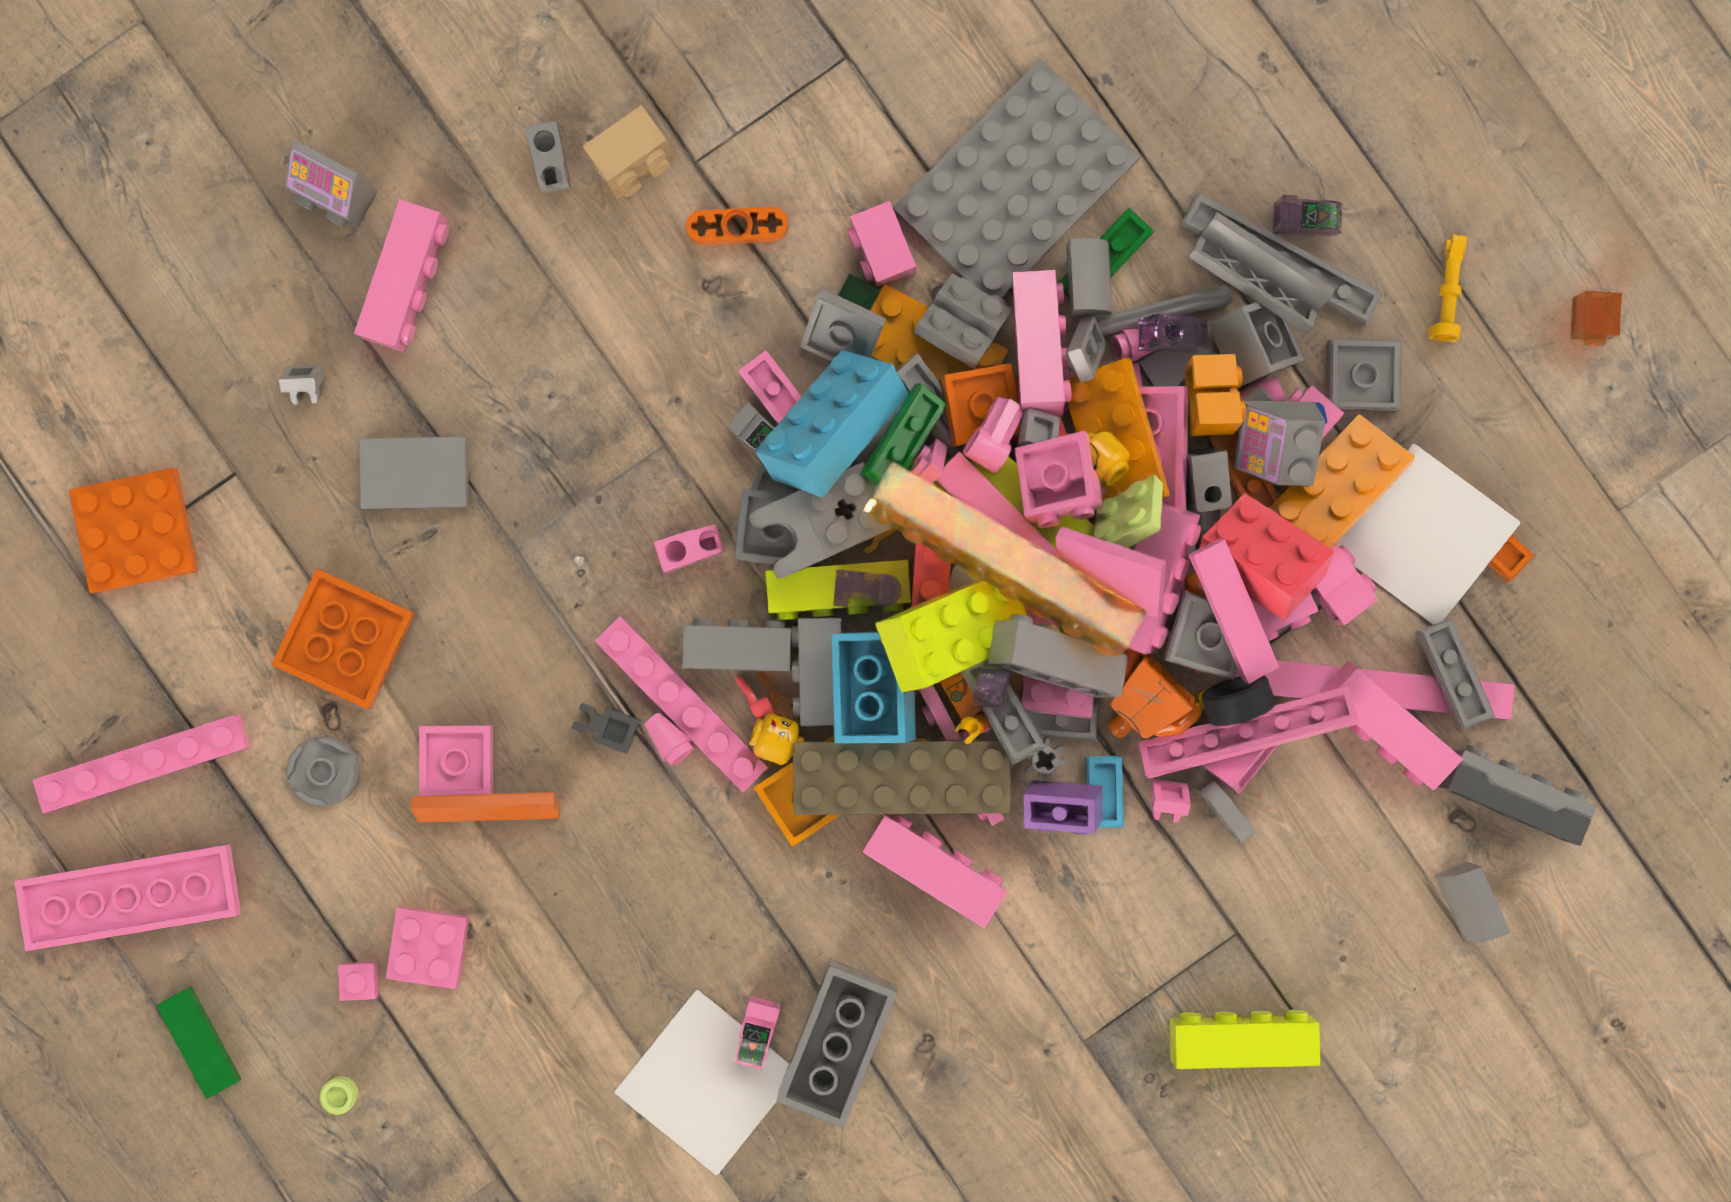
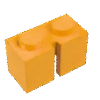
[1184,354,1246,436]

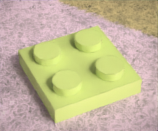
[1093,474,1163,548]

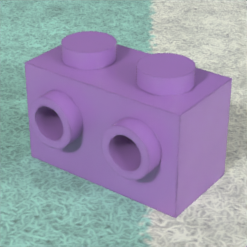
[1024,780,1103,835]

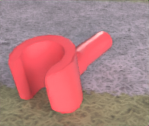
[735,675,774,719]

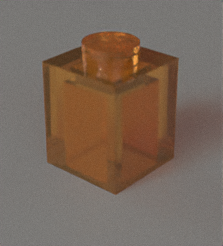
[1570,291,1622,346]

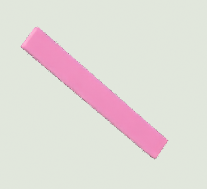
[1234,660,1515,720]

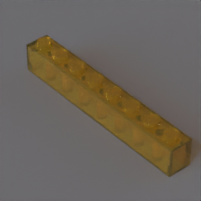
[863,461,1147,657]

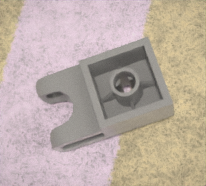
[749,462,893,578]

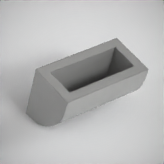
[1066,238,1112,316]
[1435,862,1511,943]

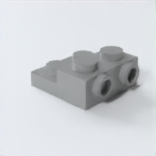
[913,273,1013,369]

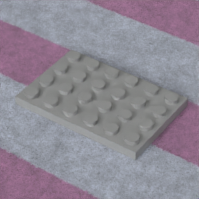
[893,59,1141,298]

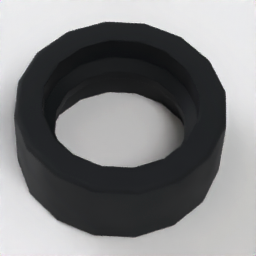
[1201,675,1275,726]

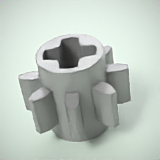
[1024,737,1066,782]

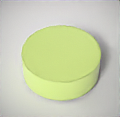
[319,1076,358,1115]

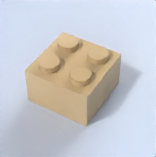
[582,105,674,199]

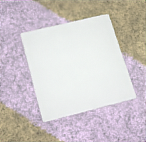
[1336,444,1521,625]
[614,989,789,1175]

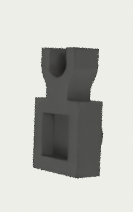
[572,703,641,754]

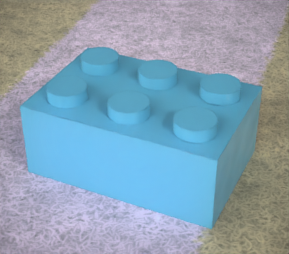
[831,632,916,743]

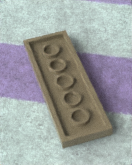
[793,740,1011,815]

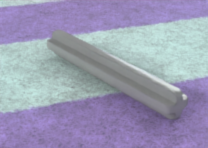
[1096,285,1232,337]

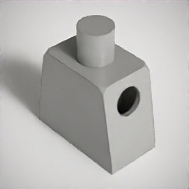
[1186,447,1232,531]

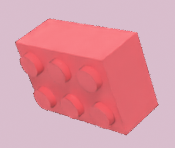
[1199,493,1335,621]

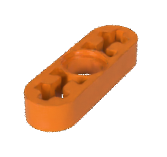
[686,207,788,245]

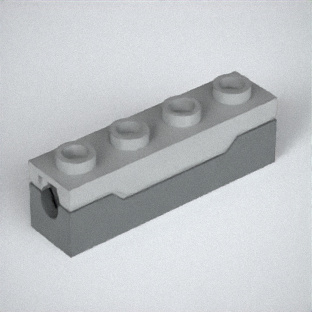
[1438,745,1597,846]

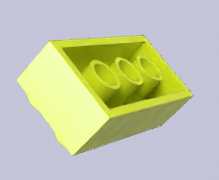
[875,569,1027,693]

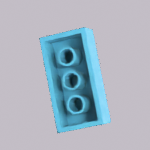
[755,350,909,498]

